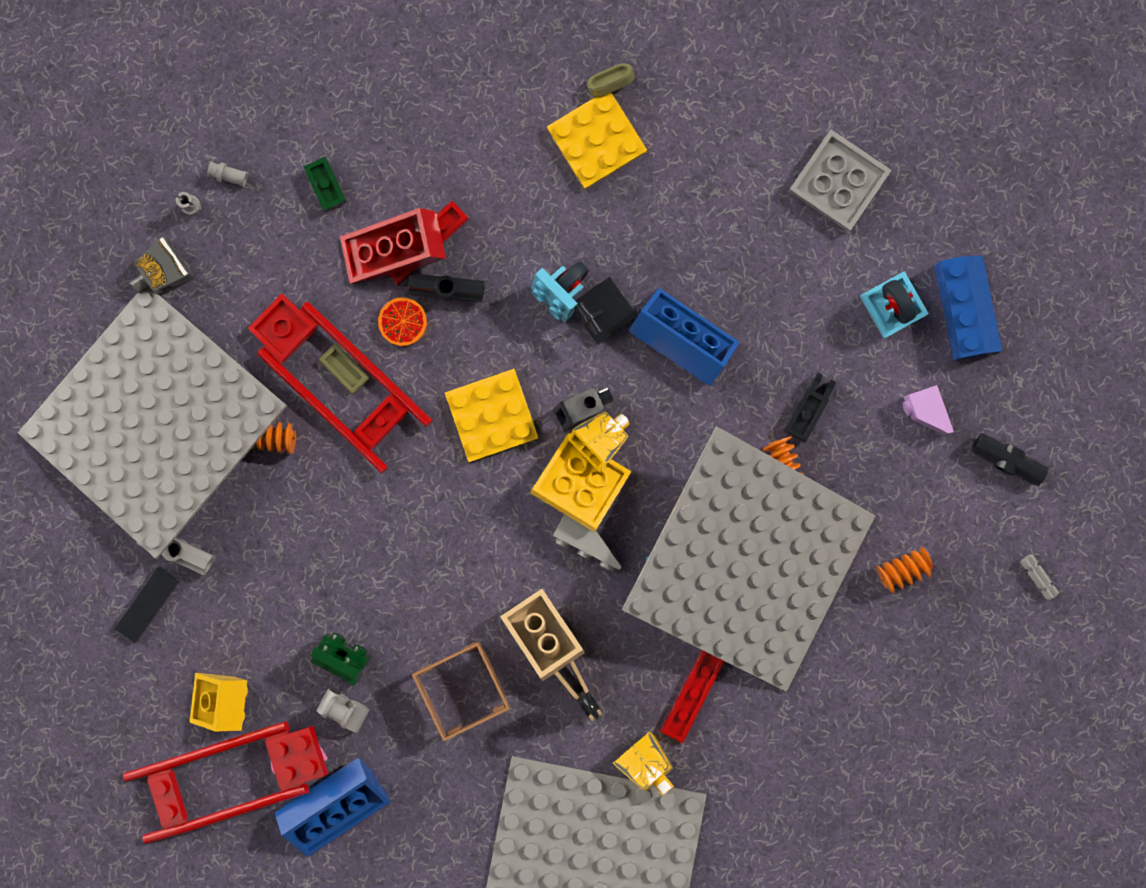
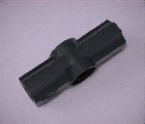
[408,273,485,303]
[971,433,1049,486]

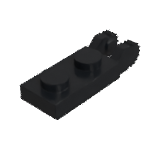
[783,372,836,443]

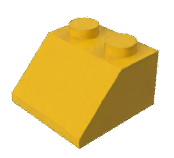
[190,673,248,731]

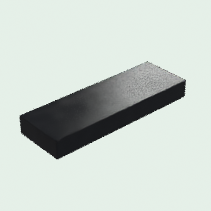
[114,567,180,643]

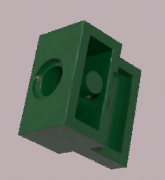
[310,632,371,686]

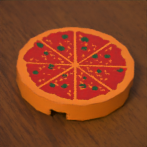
[378,297,428,347]

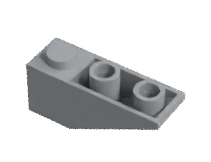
[553,514,621,572]

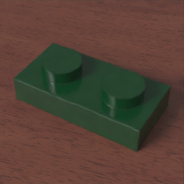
[303,157,347,212]

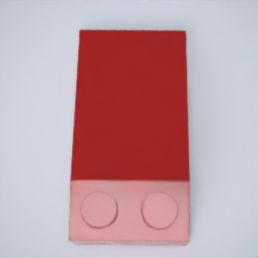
[340,208,446,284]

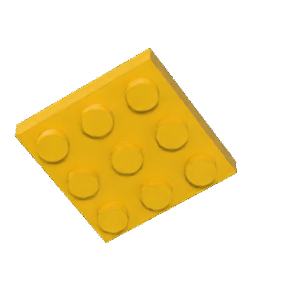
[547,93,647,190]
[445,369,539,462]
[530,433,631,532]

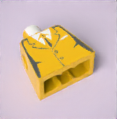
[568,412,629,473]
[614,732,674,796]

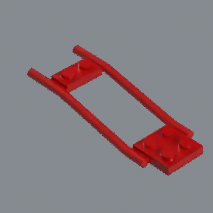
[248,293,433,474]
[123,721,328,844]

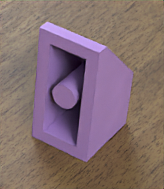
[903,385,954,435]

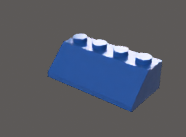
[934,256,1002,361]
[629,288,740,386]
[275,757,391,857]

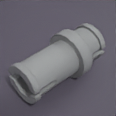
[207,162,248,187]
[176,192,201,215]

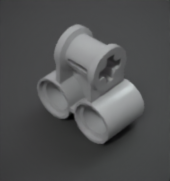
[316,688,370,733]

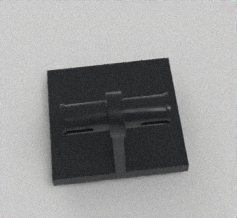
[574,277,638,345]

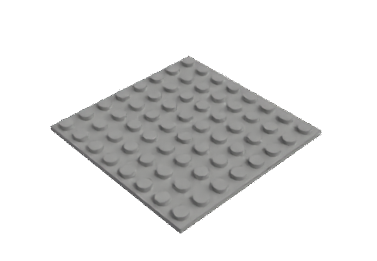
[18,287,287,559]
[622,427,876,692]
[486,756,706,888]

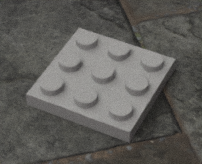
[788,129,892,232]

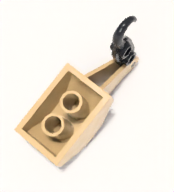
[500,589,602,721]

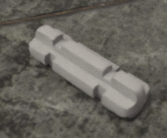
[1020,554,1059,600]

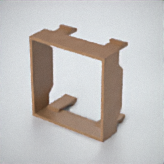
[412,641,511,742]

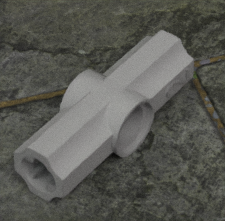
[136,538,214,575]

